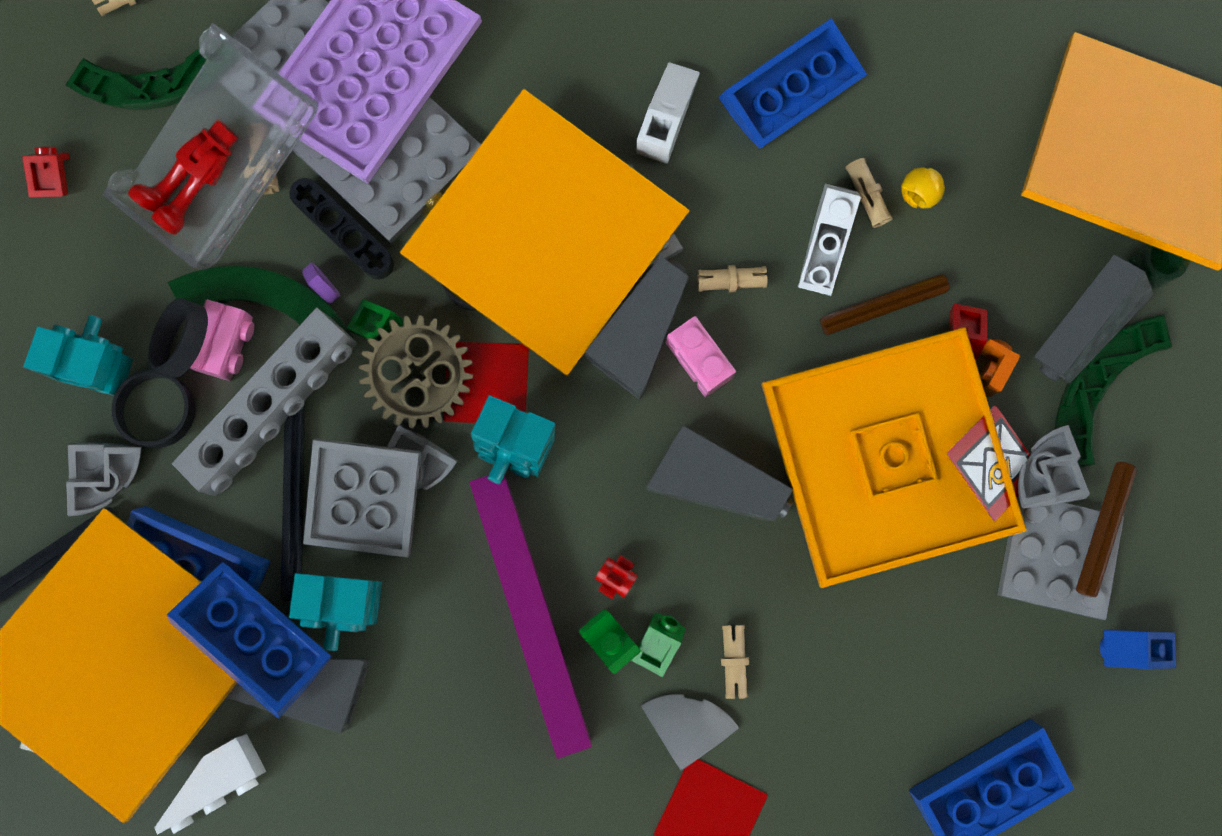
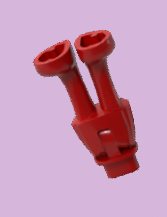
[128,119,238,235]

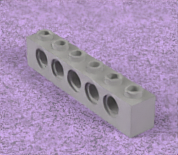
[172,308,357,496]

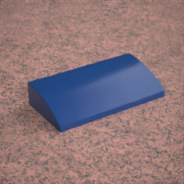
[718,18,867,149]
[127,506,271,592]
[167,562,331,719]
[909,719,1074,836]

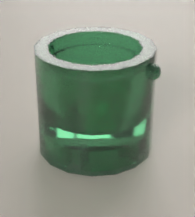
[1128,244,1190,290]

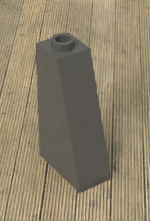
[1034,254,1153,384]
[585,256,689,400]
[646,425,793,522]
[226,658,371,733]

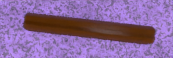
[820,274,950,335]
[1076,461,1137,597]

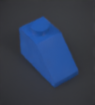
[1100,630,1176,669]

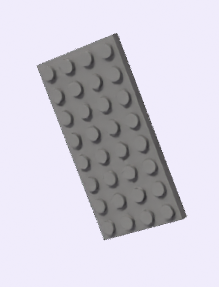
[219,0,481,244]

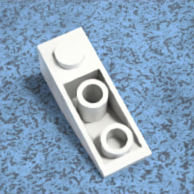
[636,62,700,164]
[798,183,861,296]
[154,734,267,835]

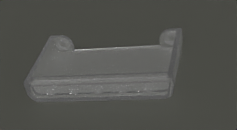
[102,23,318,269]

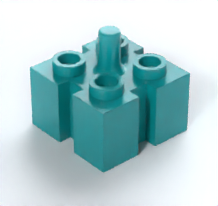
[23,315,133,396]
[471,395,555,484]
[289,573,382,651]

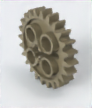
[358,315,473,428]

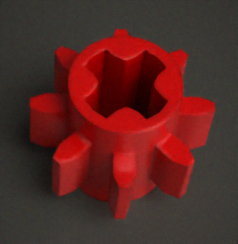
[594,555,638,599]

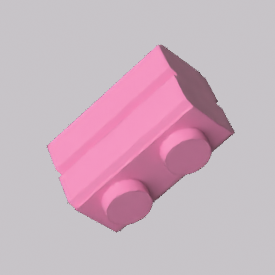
[190,299,255,381]
[666,316,736,398]

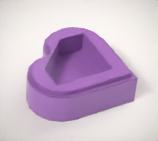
[302,262,341,304]

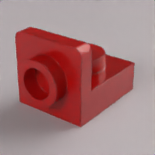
[22,146,70,197]
[949,303,987,361]

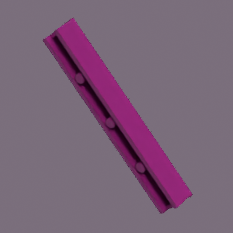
[469,475,592,759]

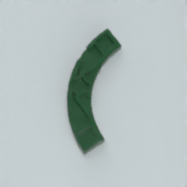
[65,28,247,110]
[167,266,353,350]
[1054,315,1172,468]

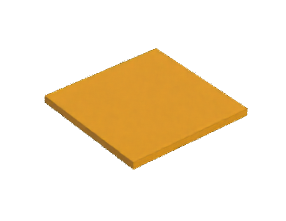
[1021,32,1222,271]
[400,89,690,376]
[761,327,1027,588]
[0,508,237,823]

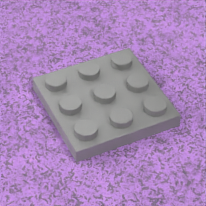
[303,438,421,558]
[997,496,1124,620]

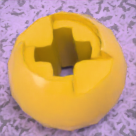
[901,167,945,209]

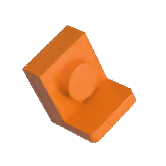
[980,339,1021,397]

